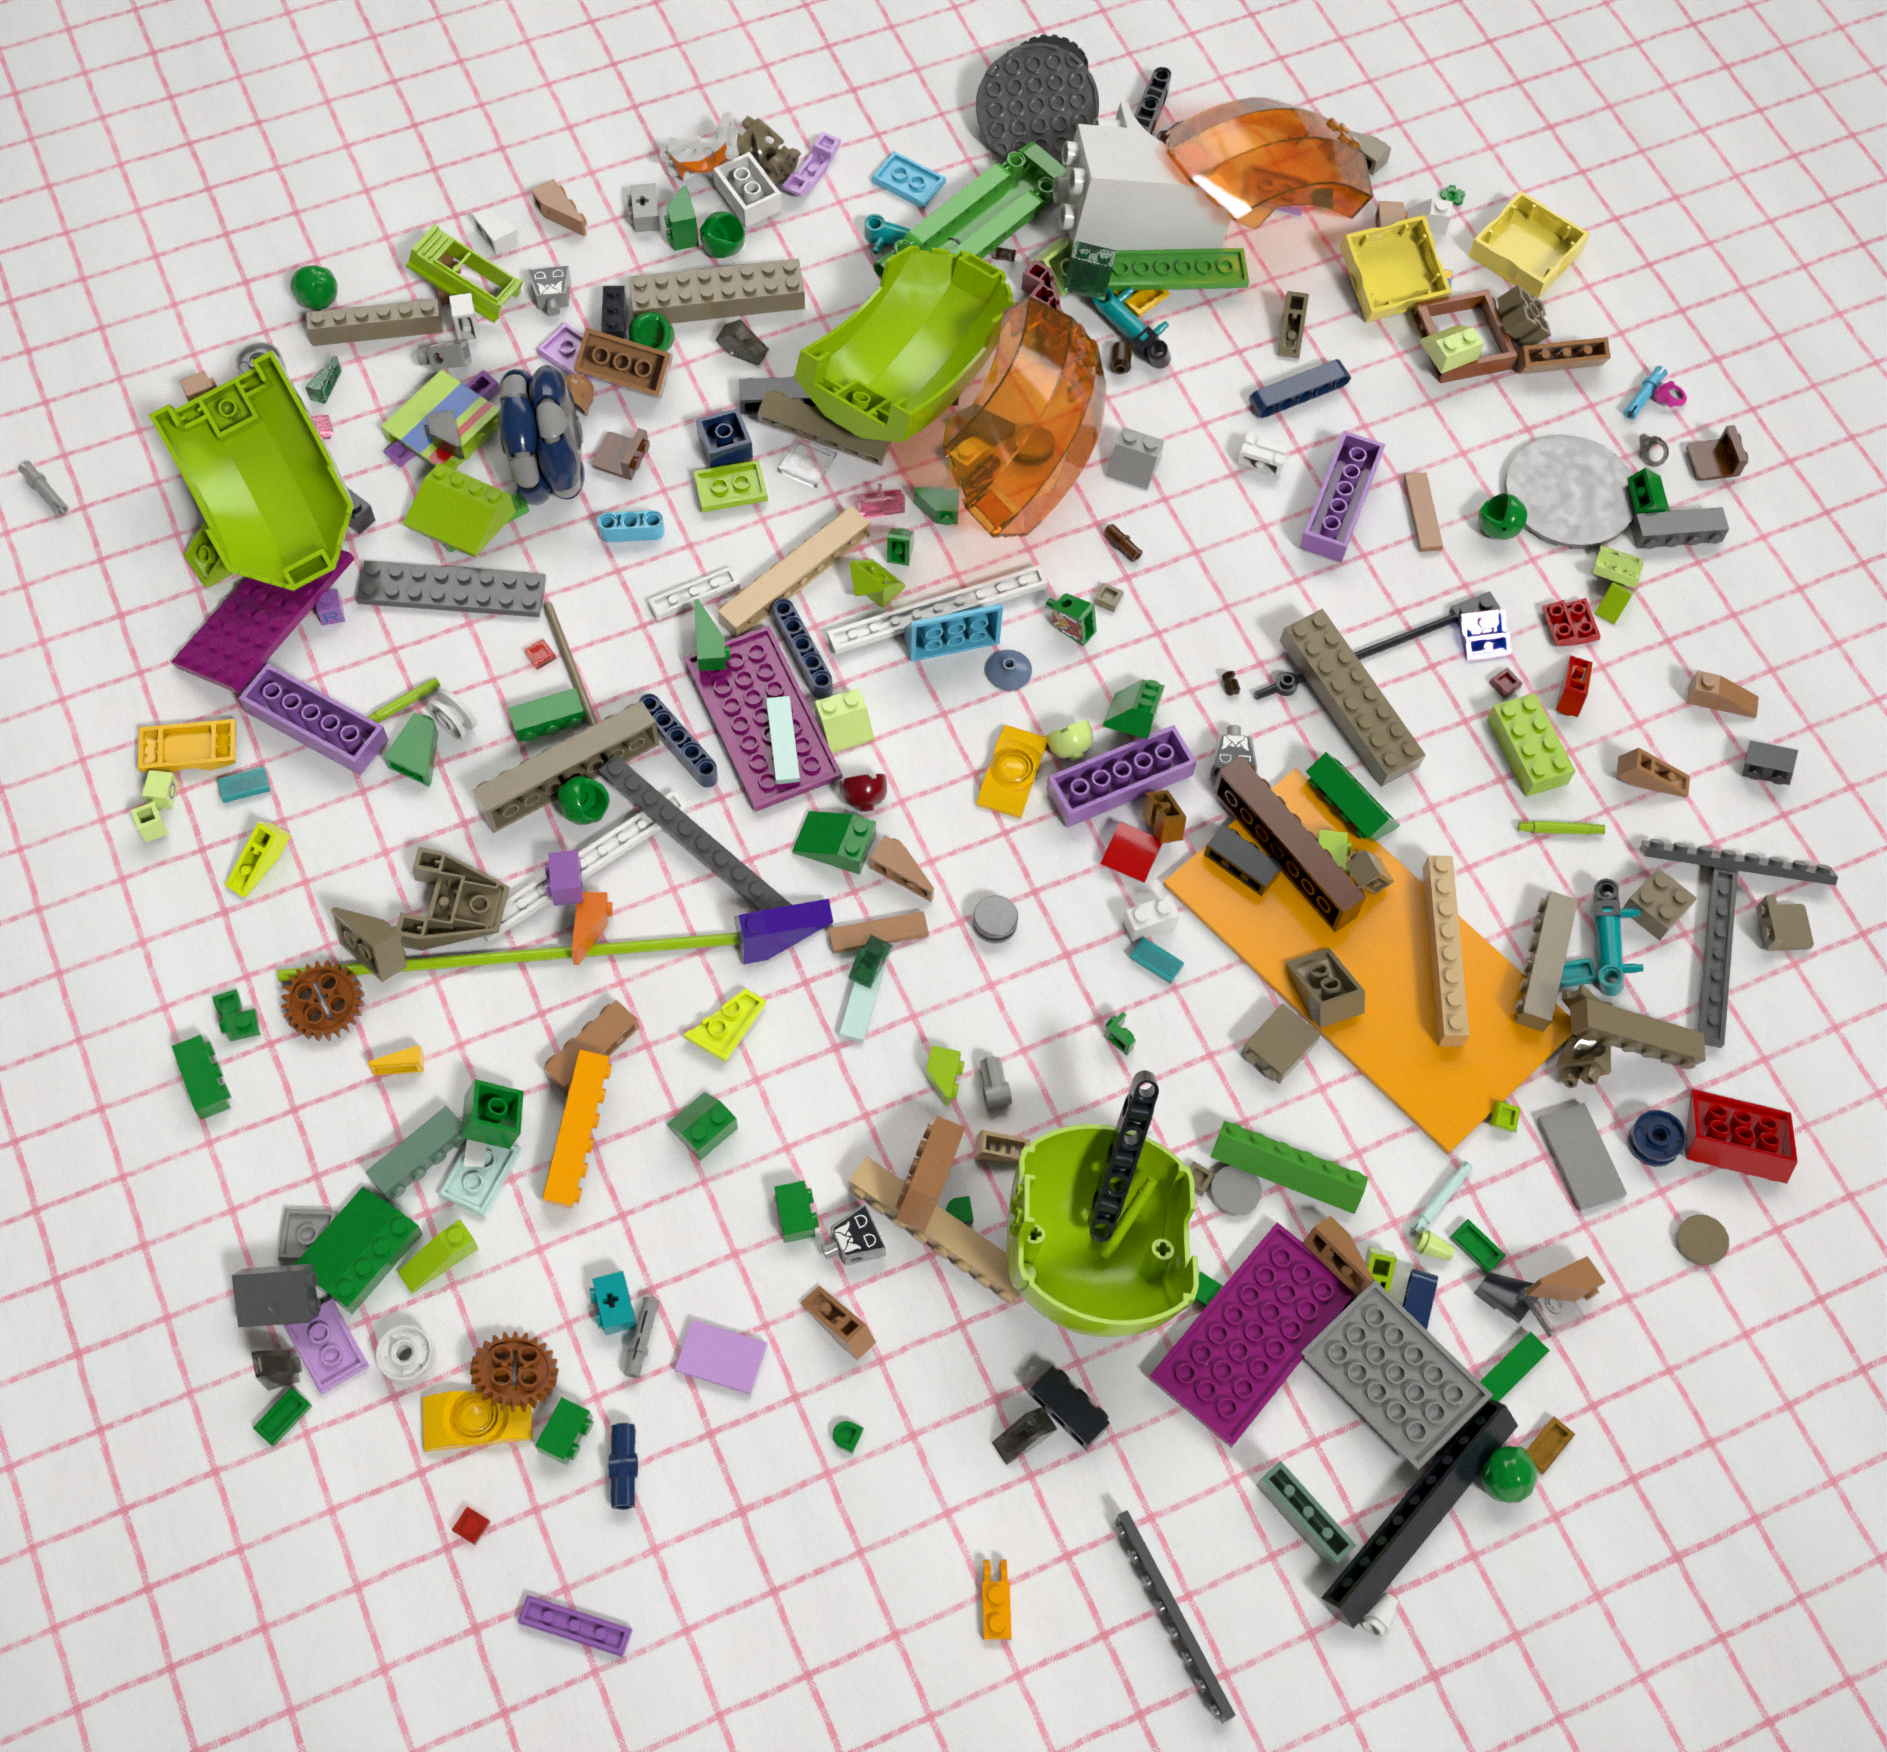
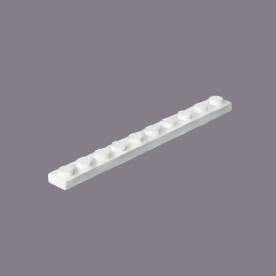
[827,565,1048,655]
[484,790,689,943]

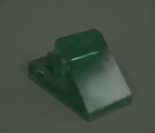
[848,935,893,989]

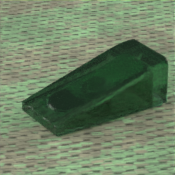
[306,356,342,404]

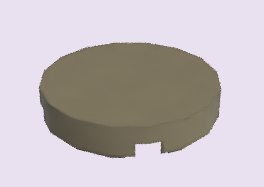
[1676,1214,1729,1266]

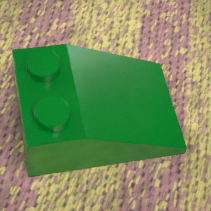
[792,811,876,875]

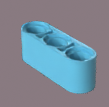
[597,510,665,542]

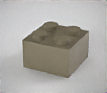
[1623,867,1697,941]

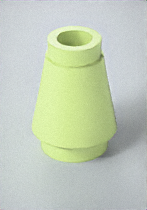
[1414,1230,1455,1261]

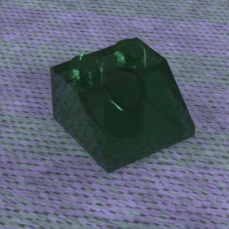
[1063,241,1117,300]

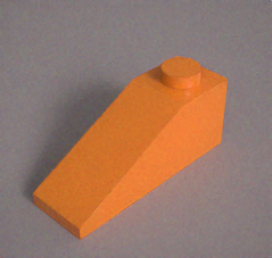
[572,892,613,965]

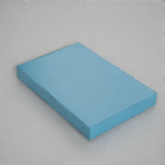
[872,151,946,209]

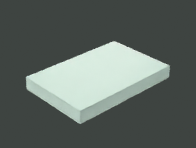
[438,1144,522,1218]

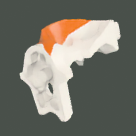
[660,111,739,181]

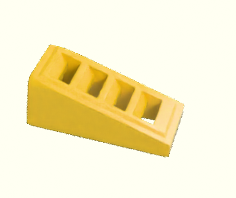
[369,1045,424,1076]

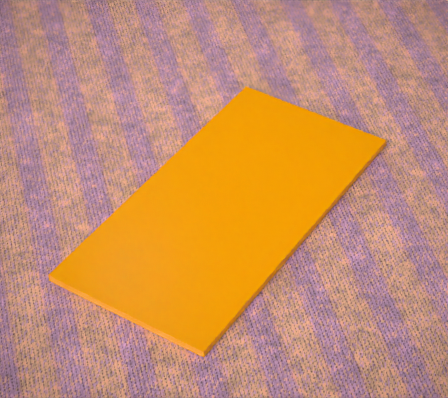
[1163,768,1573,1155]

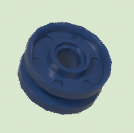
[1627,1110,1687,1167]

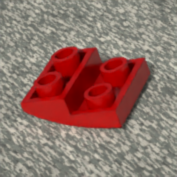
[1542,598,1601,646]
[1100,822,1163,883]

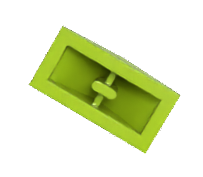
[1594,581,1635,625]

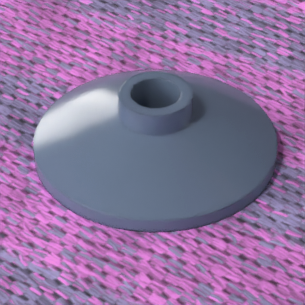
[986,650,1032,691]

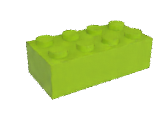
[1487,693,1576,797]

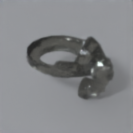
[1639,433,1669,467]

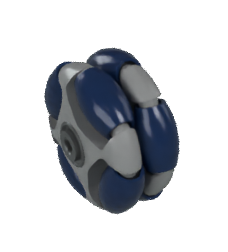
[499,365,585,505]

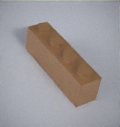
[1517,337,1611,374]
[543,1000,639,1096]

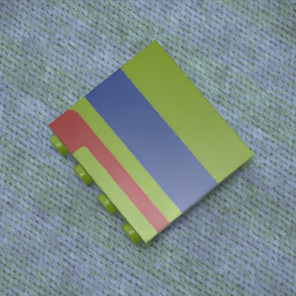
[381,369,500,470]

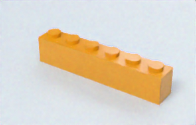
[541,1050,612,1209]

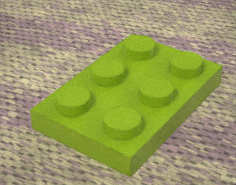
[693,460,768,512]

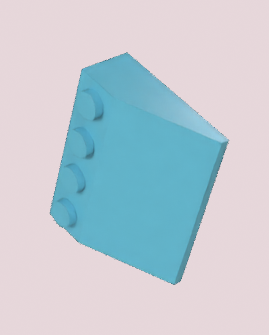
[904,604,1003,662]

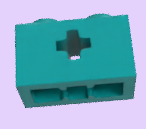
[589,1271,637,1335]

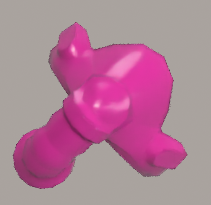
[1654,381,1687,408]

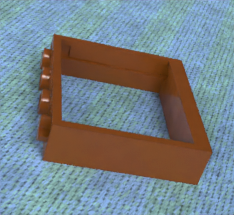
[1412,289,1518,383]

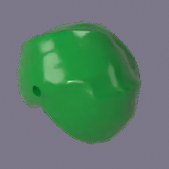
[700,211,745,258]
[290,265,338,311]
[629,312,675,352]
[1478,493,1528,540]
[558,776,610,825]
[1481,1446,1538,1503]

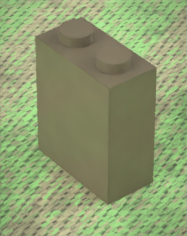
[1241,1003,1321,1084]

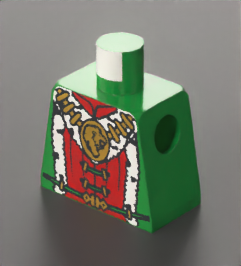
[1044,593,1097,647]

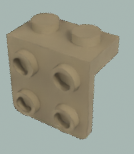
[1756,895,1814,951]

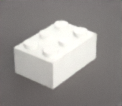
[713,152,782,227]

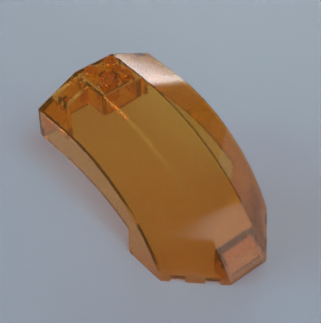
[1166,97,1374,230]
[942,296,1107,538]

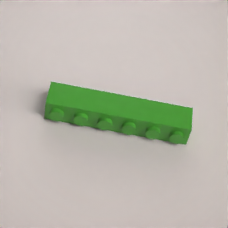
[1210,1120,1368,1214]

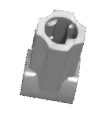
[979,1056,1012,1109]

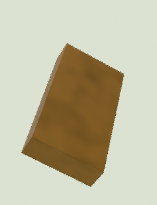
[1526,1416,1575,1475]

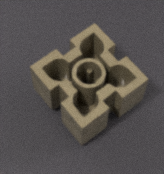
[1497,285,1551,346]

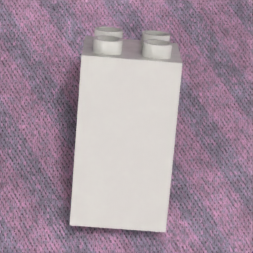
[1053,102,1241,251]

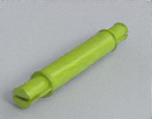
[367,677,440,723]
[1518,821,1605,835]
[1100,1176,1157,1259]

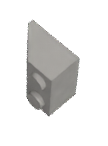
[1106,427,1165,490]

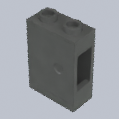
[232,1264,321,1328]

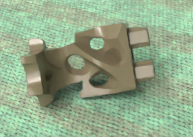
[737,116,801,184]
[1556,985,1613,1088]

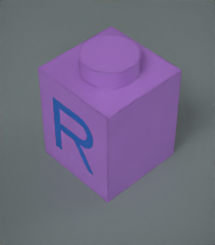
[316,588,345,626]

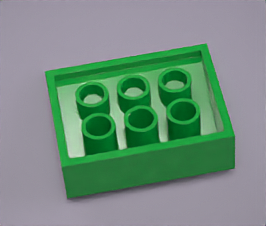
[294,1187,422,1315]

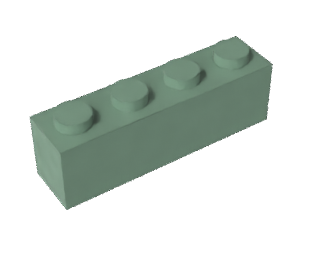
[365,1105,467,1201]
[1256,1461,1357,1569]

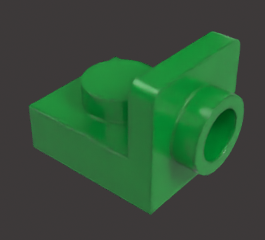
[219,1009,261,1041]
[1105,1012,1136,1056]

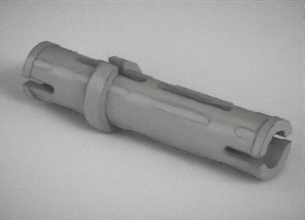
[18,461,69,516]
[623,1297,660,1378]

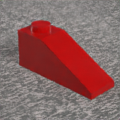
[1556,655,1593,717]

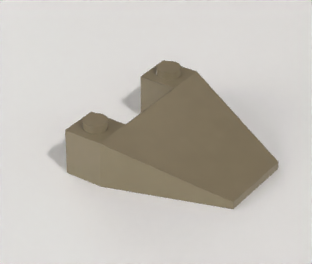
[397,847,510,951]

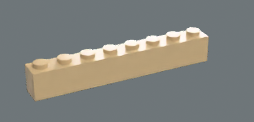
[718,506,870,638]
[1423,855,1469,1047]
[849,1156,1022,1305]

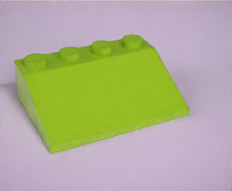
[403,463,516,558]

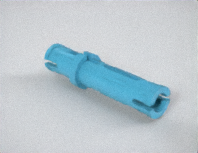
[1623,366,1668,420]

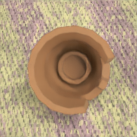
[565,373,594,416]

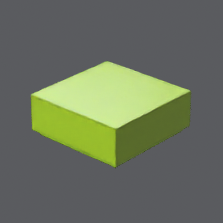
[1490,1101,1521,1132]

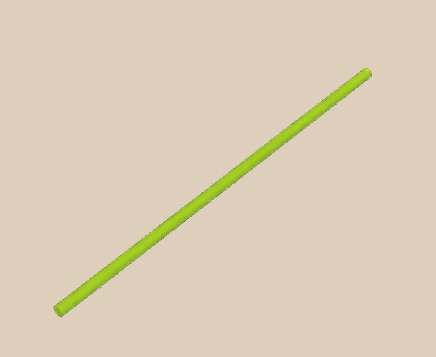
[278,933,739,982]

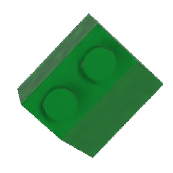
[664,185,699,251]
[666,1092,738,1161]

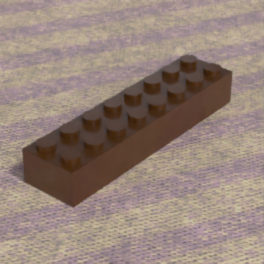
[1213,756,1366,932]

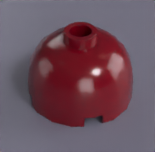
[839,774,887,812]

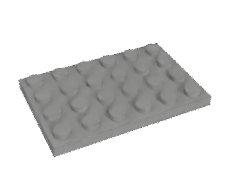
[1301,1280,1493,1472]

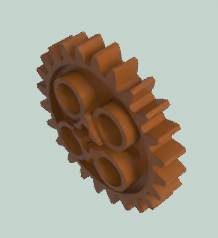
[281,960,365,1041]
[470,1331,559,1413]

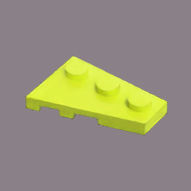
[683,988,767,1063]

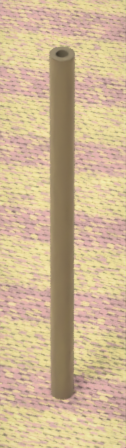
[543,602,598,726]

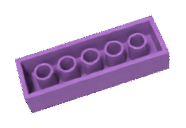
[1300,430,1386,562]
[239,663,388,776]
[1046,725,1196,828]

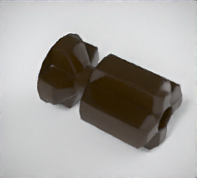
[1222,671,1241,696]

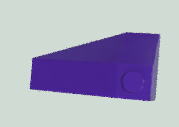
[734,899,833,965]

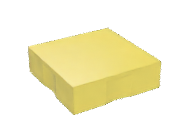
[1469,191,1590,299]
[1340,215,1452,323]

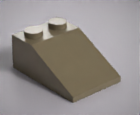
[331,907,407,982]
[1286,948,1365,1028]

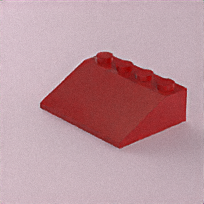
[1685,1089,1798,1184]

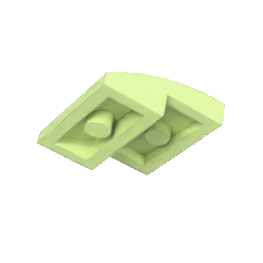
[1592,545,1644,588]

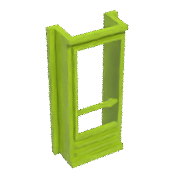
[406,224,523,323]

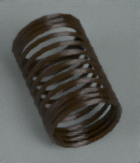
[995,247,1016,262]

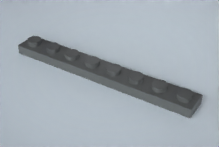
[1640,839,1838,886]
[1698,867,1738,1048]
[1114,1510,1236,1724]

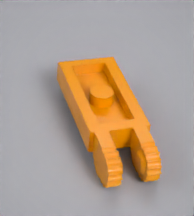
[982,1559,1012,1641]

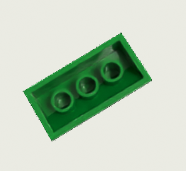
[1305,752,1400,842]

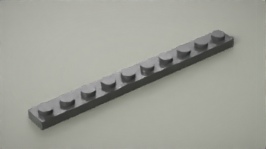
[599,755,792,911]

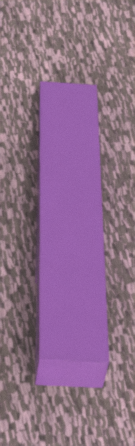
[384,370,500,467]

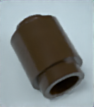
[1110,341,1132,374]

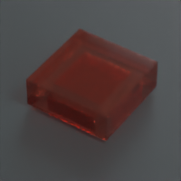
[524,639,556,670]
[452,1506,491,1546]

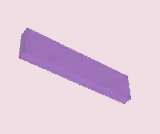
[518,1595,633,1658]

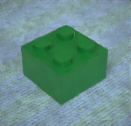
[461,1079,524,1149]

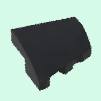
[1474,1272,1539,1324]

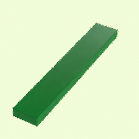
[1437,1331,1550,1455]

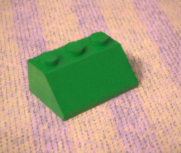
[1102,679,1165,739]

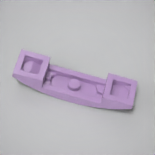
[782,132,841,197]

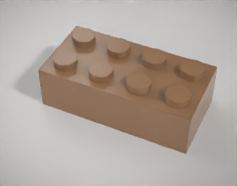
[574,327,673,398]
[895,1116,965,1232]

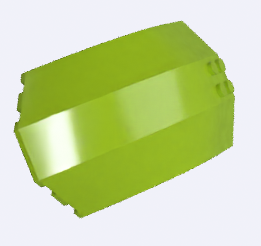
[794,245,1018,443]
[149,350,354,591]

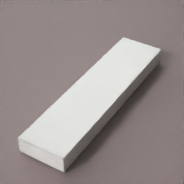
[647,566,740,621]

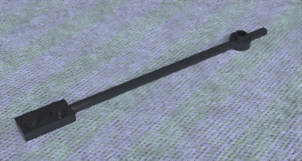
[1254,591,1501,700]

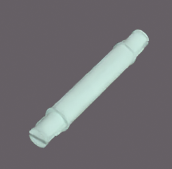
[1410,1161,1473,1235]

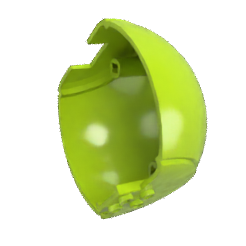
[1006,1124,1199,1338]

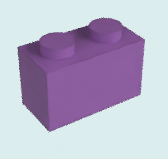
[545,850,583,906]

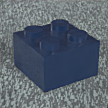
[696,408,753,468]

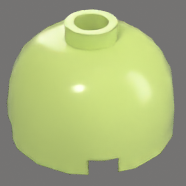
[1045,720,1093,762]

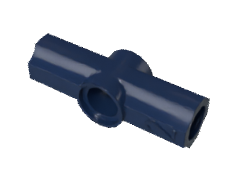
[609,1423,638,1510]

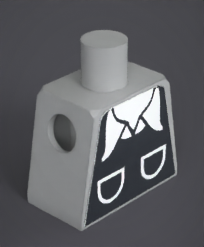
[528,265,571,316]
[417,339,472,370]
[1210,725,1257,778]
[820,1205,886,1265]

